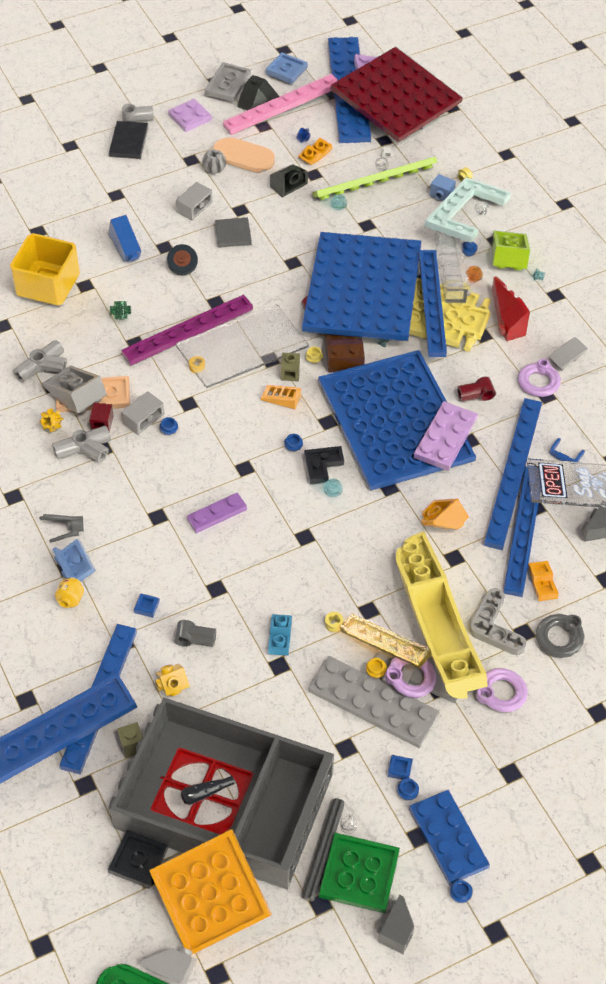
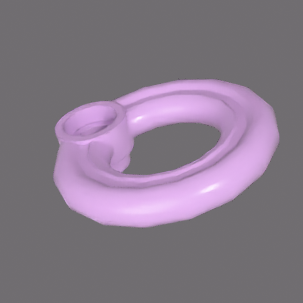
[518,359,561,397]
[384,652,436,698]
[476,668,528,712]

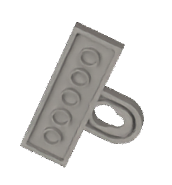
[309,648,439,748]

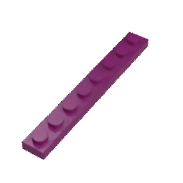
[121,294,253,366]

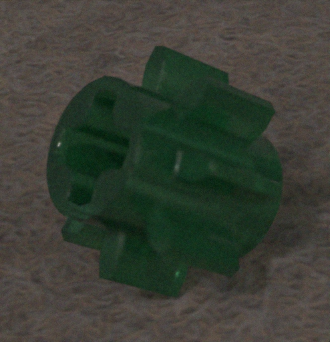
[110,301,131,320]

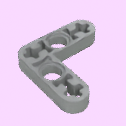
[469,588,526,655]

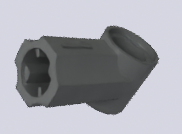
[173,620,217,647]

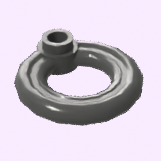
[535,614,585,658]

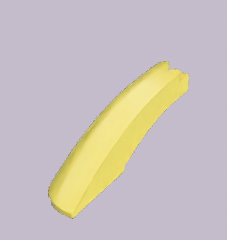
[396,532,487,699]

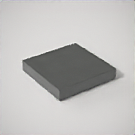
[215,217,252,248]

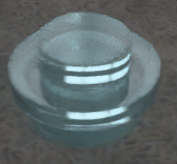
[331,195,347,210]
[324,479,343,497]

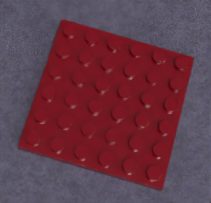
[330,46,463,142]

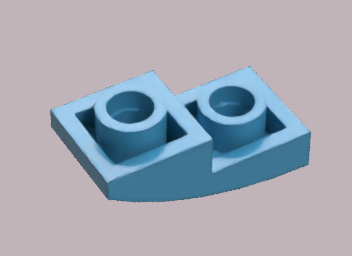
[268,614,292,656]

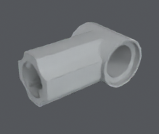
[122,104,154,122]

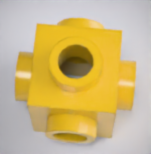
[155,663,190,696]

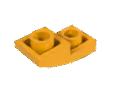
[298,138,333,165]

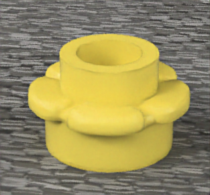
[458,167,473,182]
[306,346,323,363]

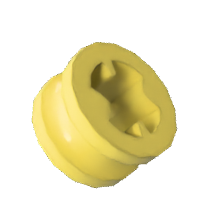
[325,612,343,632]

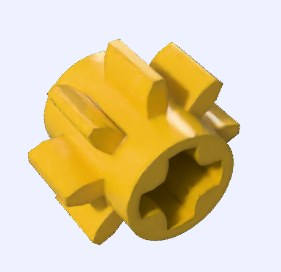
[39,408,64,432]

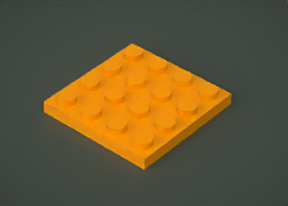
[149,829,272,955]

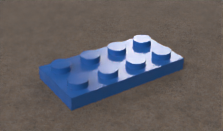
[409,789,490,885]

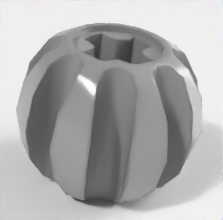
[202,149,226,174]

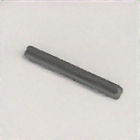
[303,798,345,902]

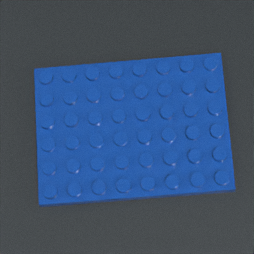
[302,232,422,341]
[318,350,476,491]

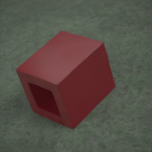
[89,403,114,433]

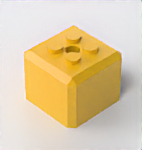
[10,233,80,305]

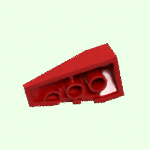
[492,276,530,341]

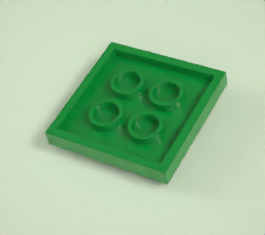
[319,833,400,914]

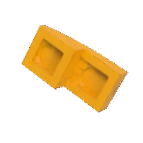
[528,561,559,601]

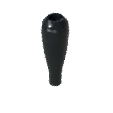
[181,776,235,805]

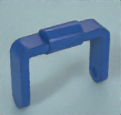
[550,437,585,466]

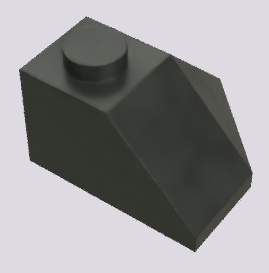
[237,75,280,111]
[270,164,308,198]

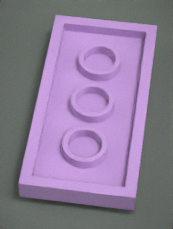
[414,401,478,471]

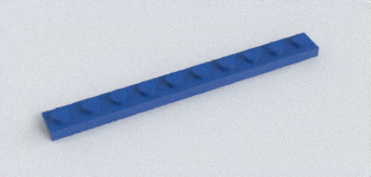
[484,398,542,551]

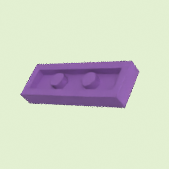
[187,492,247,534]

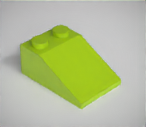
[492,230,530,270]

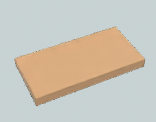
[56,376,130,412]

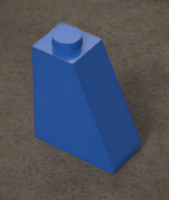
[108,215,141,262]

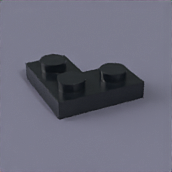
[304,446,345,484]

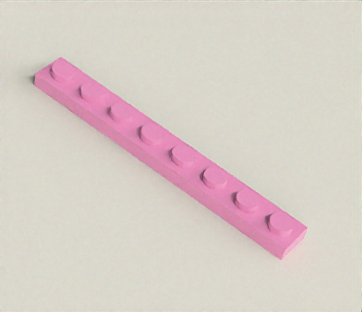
[223,74,338,135]

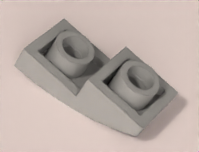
[549,337,588,371]

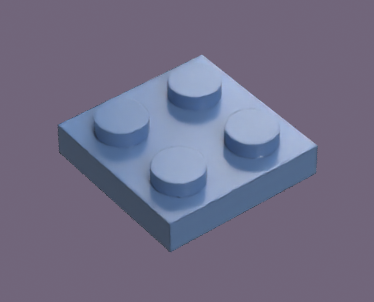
[266,52,308,84]

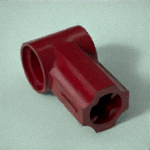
[457,376,496,401]

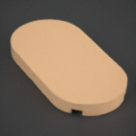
[213,138,275,172]

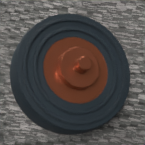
[167,244,198,276]

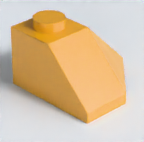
[421,498,469,530]

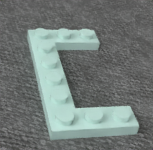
[425,177,511,243]

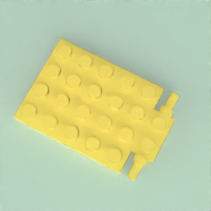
[409,278,491,352]

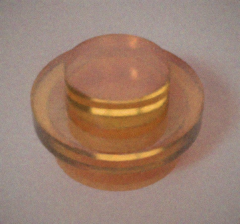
[465,266,483,282]

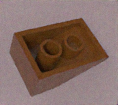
[325,334,365,373]

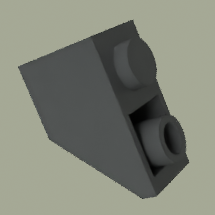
[581,503,606,542]
[377,894,415,954]

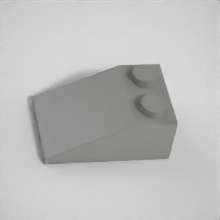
[42,366,107,413]

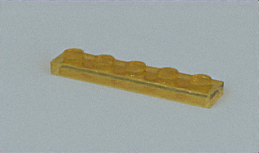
[340,613,432,669]

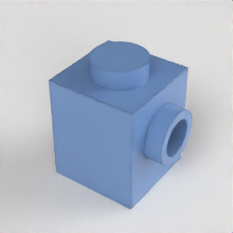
[429,174,456,201]

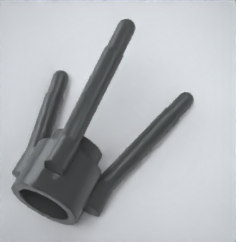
[39,514,84,543]

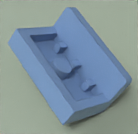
[53,539,96,582]

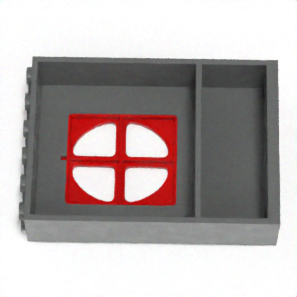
[109,697,334,890]

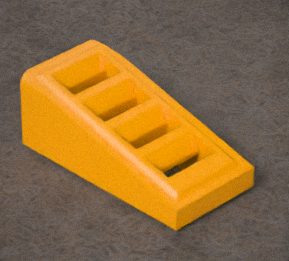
[261,385,301,409]

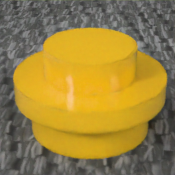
[366,658,387,678]

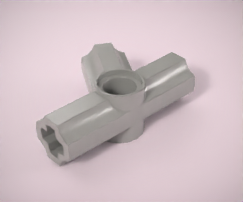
[13,340,67,383]
[52,426,111,462]

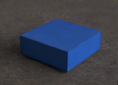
[134,593,160,618]
[388,755,413,780]

